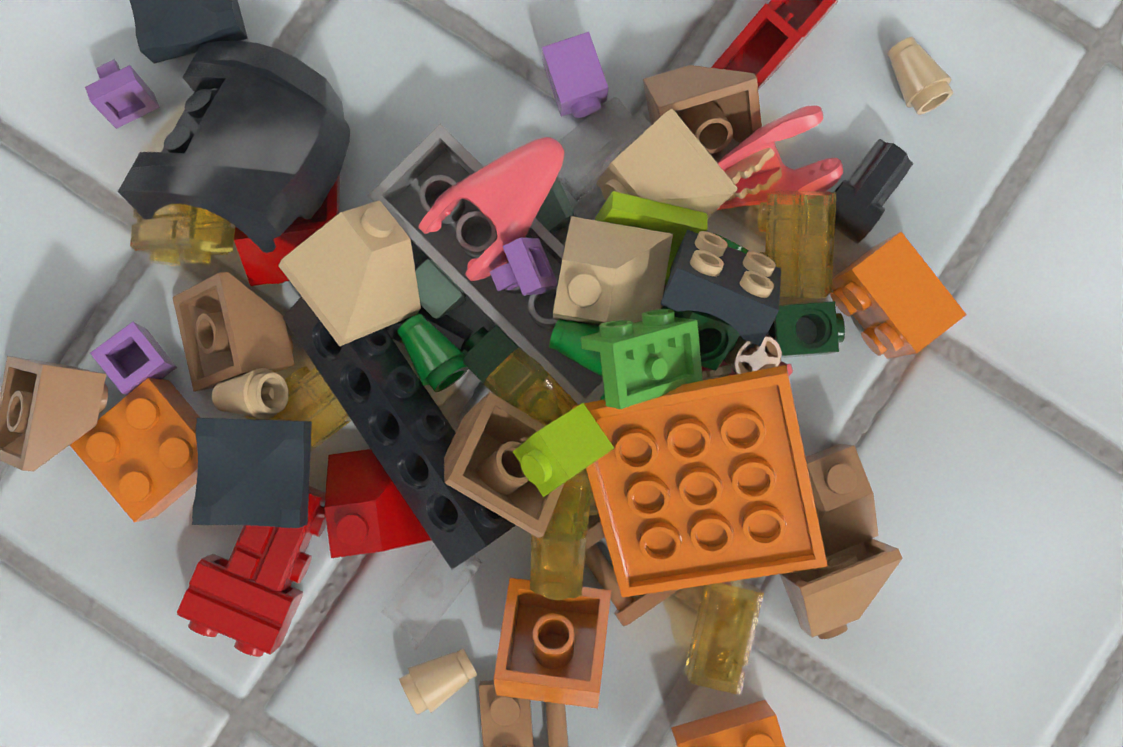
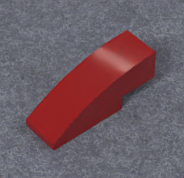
[711,0,838,90]

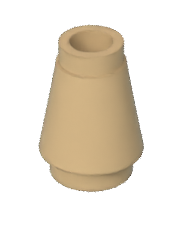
[887,37,953,115]
[212,368,288,420]
[399,648,477,715]

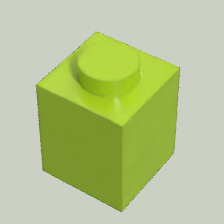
[513,403,614,497]

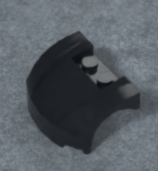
[118,41,350,253]

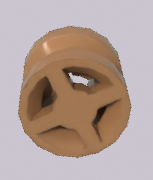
[724,334,782,374]

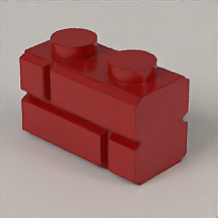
[225,486,327,592]
[177,554,303,657]

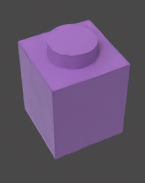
[542,32,608,118]
[90,322,177,395]

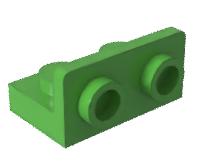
[581,309,703,409]

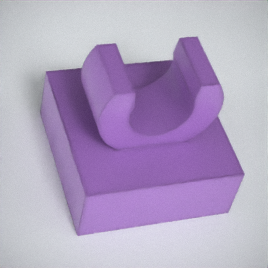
[85,59,160,129]
[490,237,558,296]

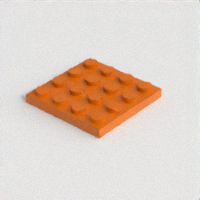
[572,365,828,598]

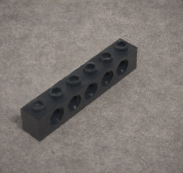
[283,296,516,570]

